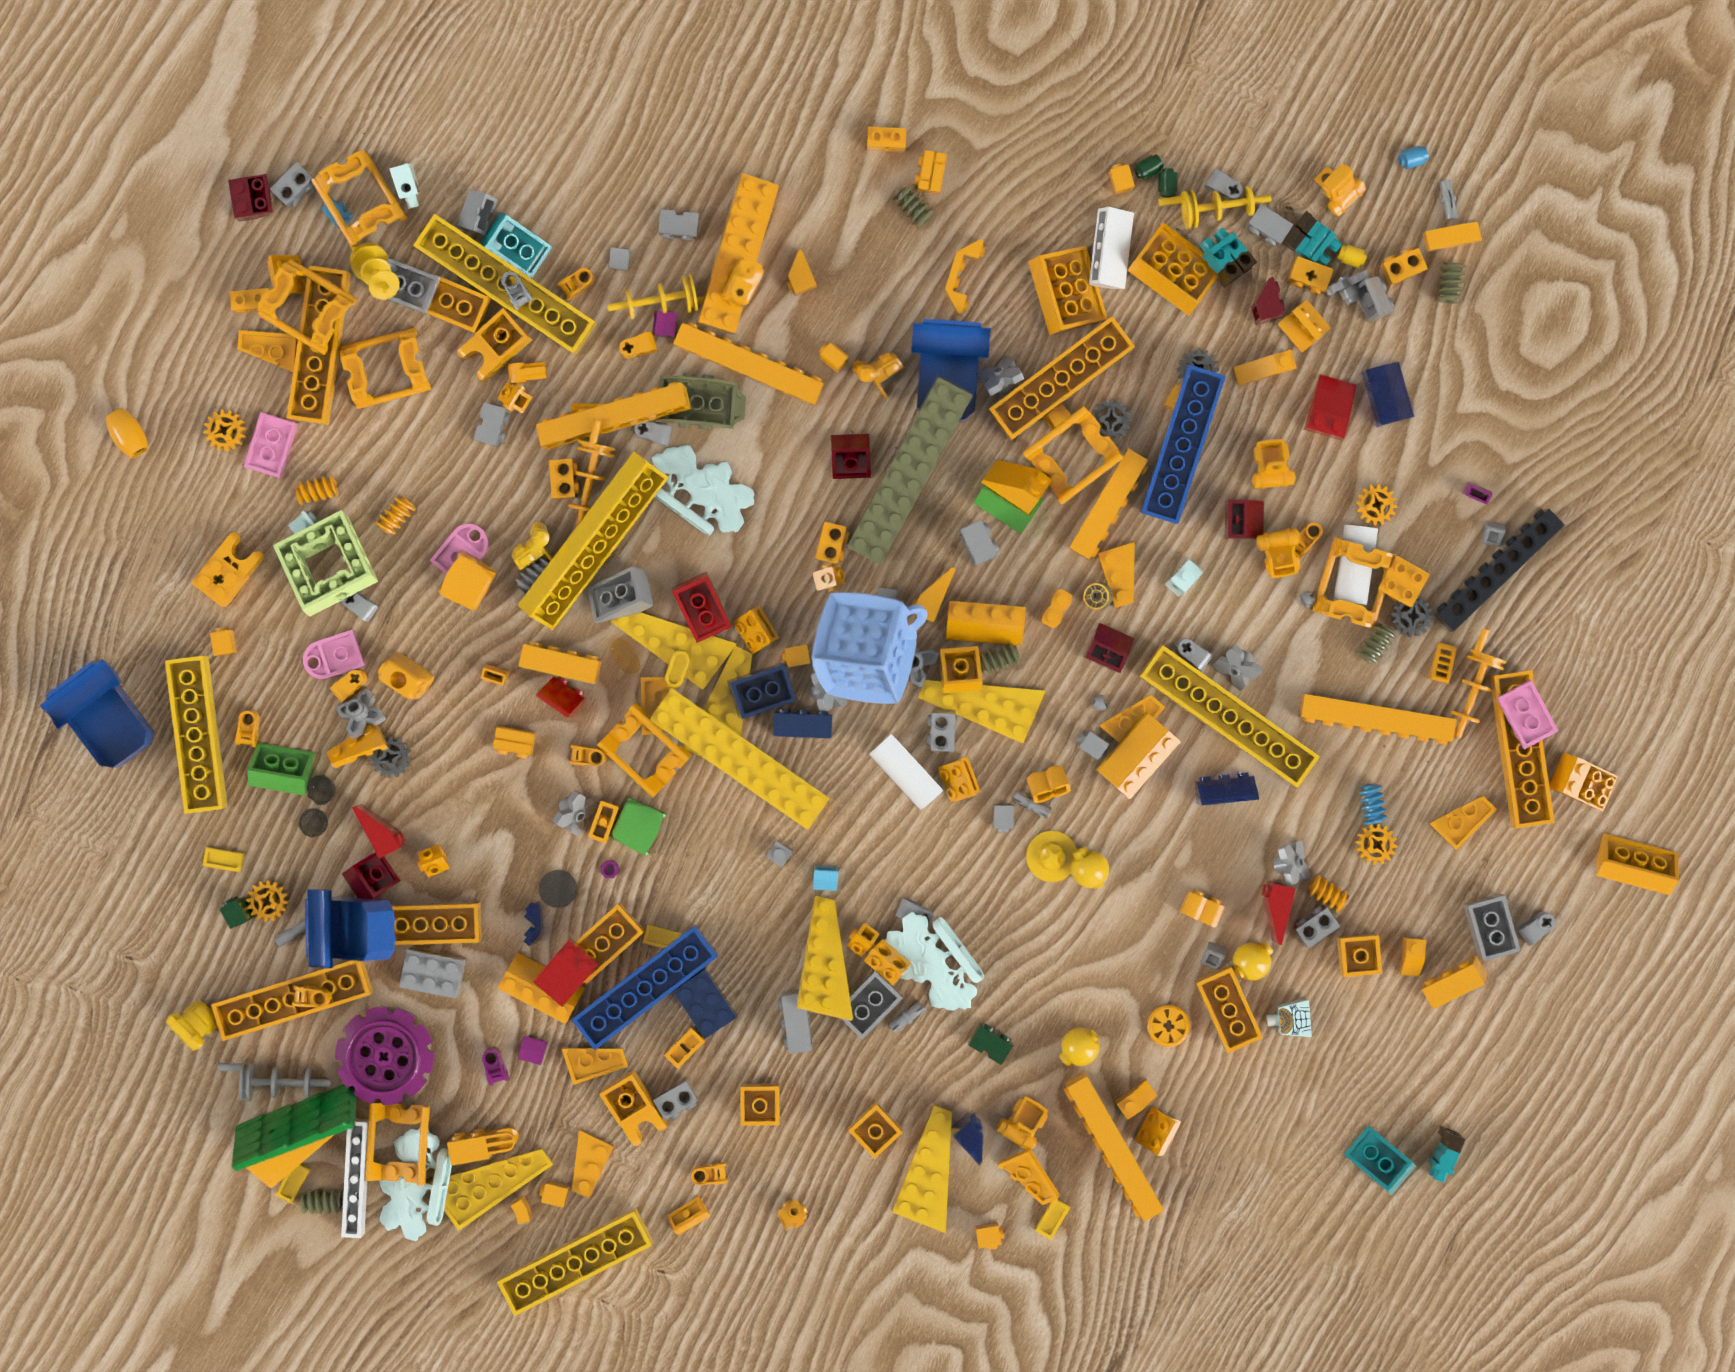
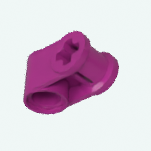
[482,1047,509,1086]

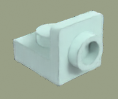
[288,510,318,534]

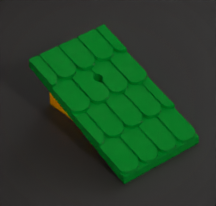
[231,1084,356,1189]

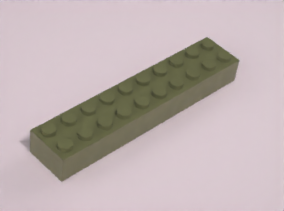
[847,375,973,565]

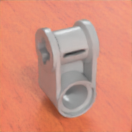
[1205,169,1242,200]
[501,272,533,310]
[634,421,673,446]
[341,592,379,623]
[1175,639,1213,671]
[895,898,933,926]
[1517,911,1556,946]

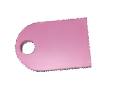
[430,524,489,574]
[303,630,366,679]

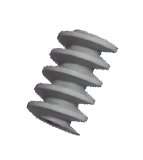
[515,557,549,594]

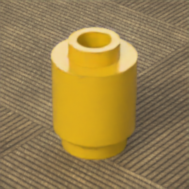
[1337,244,1367,268]

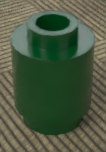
[1134,154,1164,181]
[1158,168,1178,197]

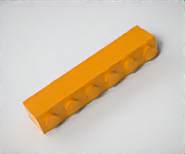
[1068,448,1149,560]

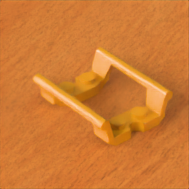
[311,150,408,247]
[257,259,358,355]
[340,327,432,409]
[1023,406,1123,504]
[1312,537,1397,628]
[597,703,692,798]
[364,1103,430,1186]

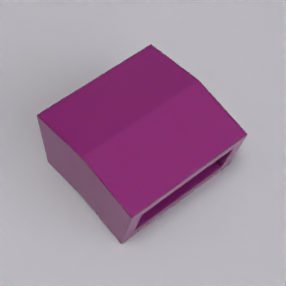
[652,310,678,338]
[1462,482,1492,505]
[518,1036,548,1065]

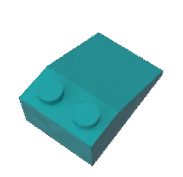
[480,212,553,279]
[1344,1125,1416,1196]

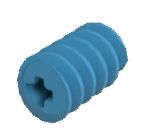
[1358,784,1387,825]

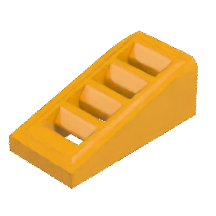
[1428,642,1457,684]

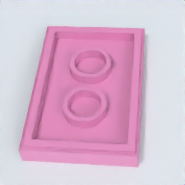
[243,412,298,478]
[1496,680,1558,749]

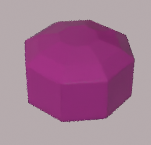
[601,860,619,878]

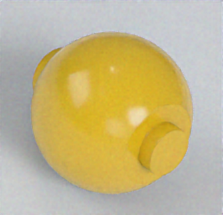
[1071,846,1109,889]
[1233,941,1273,981]
[1059,1027,1100,1066]

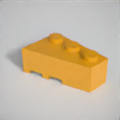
[1422,955,1487,1009]

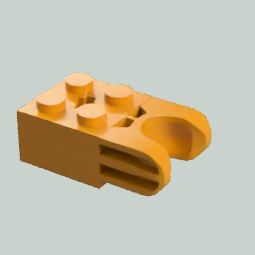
[457,308,533,382]
[191,532,264,607]
[599,1069,668,1146]
[447,1127,519,1166]

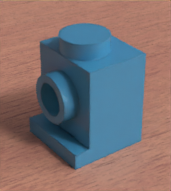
[321,197,354,229]

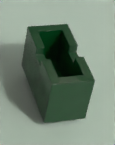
[219,896,256,929]
[968,1023,1013,1065]

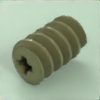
[893,185,933,228]
[1437,262,1466,304]
[1356,622,1397,664]
[979,644,1021,675]
[301,1189,343,1214]

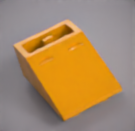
[1549,753,1618,811]

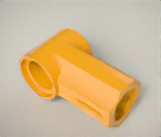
[507,362,547,385]

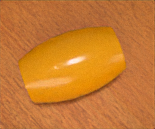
[105,408,149,459]

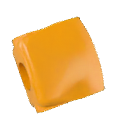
[722,257,764,307]
[438,550,497,611]
[378,652,435,699]

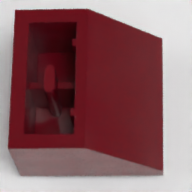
[228,174,273,222]
[1251,277,1285,325]
[1225,499,1264,540]
[1084,623,1134,673]

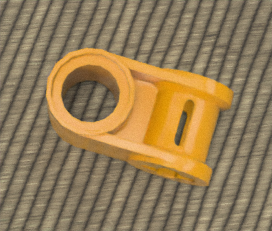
[557,268,595,301]
[619,331,658,359]
[1295,522,1323,558]
[329,670,367,703]
[235,710,260,748]
[569,744,607,766]
[292,985,332,1008]
[691,1162,728,1185]

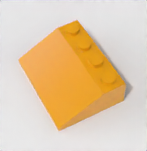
[1127,223,1218,316]
[1028,246,1108,335]

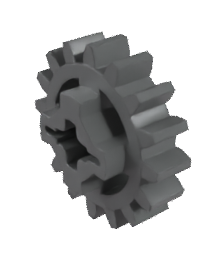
[1177,348,1219,378]
[1092,399,1132,439]
[1390,597,1433,637]
[369,736,412,778]

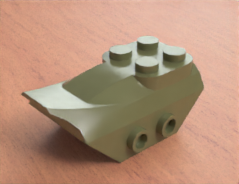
[656,373,746,430]

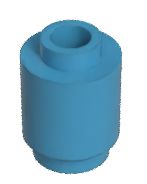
[1398,146,1429,170]

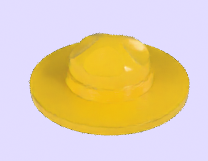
[1026,831,1077,882]

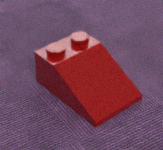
[1304,374,1356,440]
[672,571,732,643]
[536,676,586,718]
[352,804,406,859]
[1261,881,1296,945]
[533,938,600,1007]

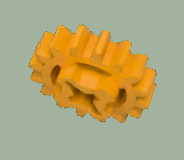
[203,409,247,452]
[1355,484,1398,526]
[1355,823,1398,865]
[246,880,289,922]

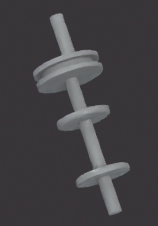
[218,1062,331,1101]

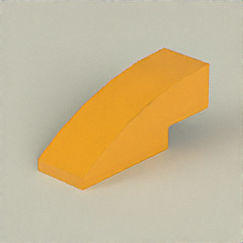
[1423,222,1482,252]

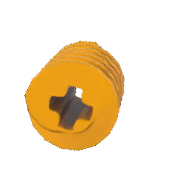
[296,474,339,505]
[374,493,416,535]
[1306,874,1350,913]

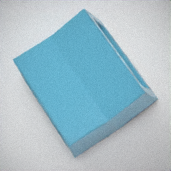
[813,866,838,891]

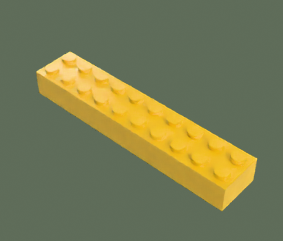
[413,214,597,356]
[518,451,669,630]
[1138,645,1320,788]
[649,688,830,830]

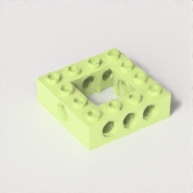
[273,510,378,617]

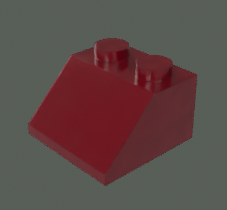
[831,433,871,479]
[342,852,400,899]

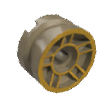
[1083,582,1113,610]

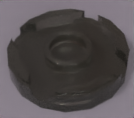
[539,870,577,908]

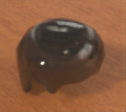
[307,775,336,805]
[299,808,328,837]

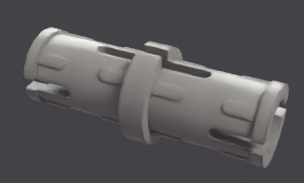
[1439,179,1458,220]
[1012,790,1051,819]
[889,1001,926,1034]

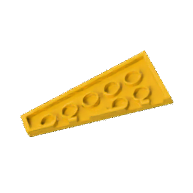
[610,612,737,690]
[684,646,753,759]
[917,680,1046,743]
[796,896,853,1021]
[892,1104,952,1233]
[426,1148,553,1231]

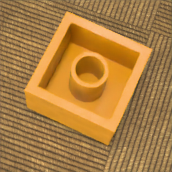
[938,646,983,693]
[1337,933,1382,977]
[740,1083,780,1126]
[848,1101,903,1159]

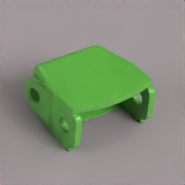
[610,797,667,856]

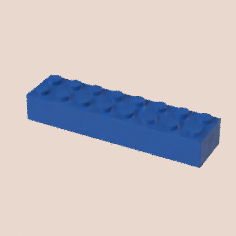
[1140,364,1226,524]
[571,924,719,1050]

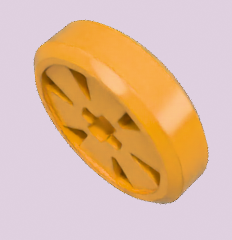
[1147,1004,1190,1047]

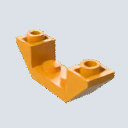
[945,239,986,316]

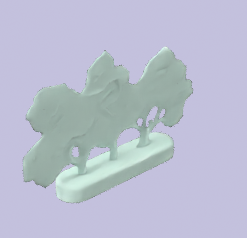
[651,445,754,536]
[885,912,984,1011]
[379,1127,452,1241]

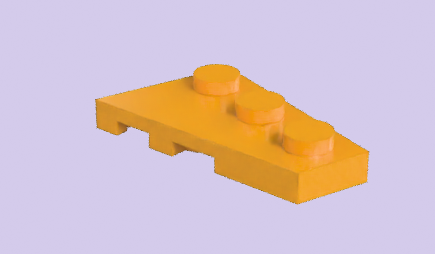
[237,330,298,372]
[641,677,675,735]
[1098,695,1165,743]
[1428,796,1497,850]
[562,1048,629,1085]
[572,1129,614,1198]

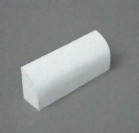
[1089,207,1134,289]
[1333,525,1378,605]
[869,734,943,810]

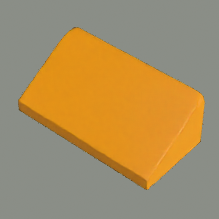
[666,1196,710,1235]

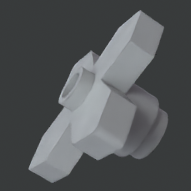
[1325,270,1369,305]
[977,356,1024,396]
[910,644,939,687]
[1212,645,1263,691]
[810,673,847,711]
[336,688,386,739]
[552,790,599,836]
[1274,840,1310,885]

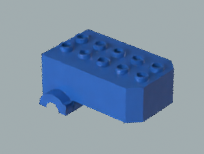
[911,319,991,422]
[40,659,154,768]
[305,889,395,969]

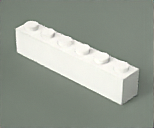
[341,1118,368,1238]

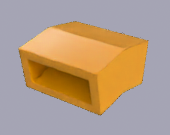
[1043,403,1075,437]
[481,664,510,686]
[511,1195,532,1224]

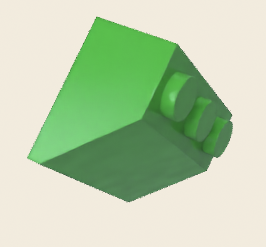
[973,485,1044,534]
[247,742,315,796]

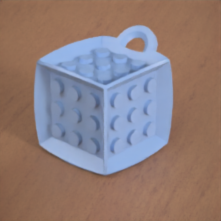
[812,592,927,704]

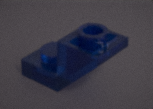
[523,900,544,946]

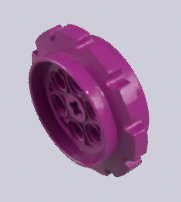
[335,1006,435,1105]

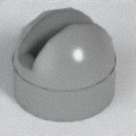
[1299,592,1316,608]
[1092,694,1107,711]

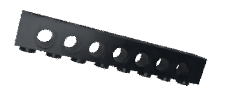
[1434,508,1565,632]

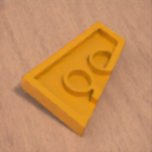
[1098,542,1135,608]
[327,724,388,768]
[997,1148,1060,1205]

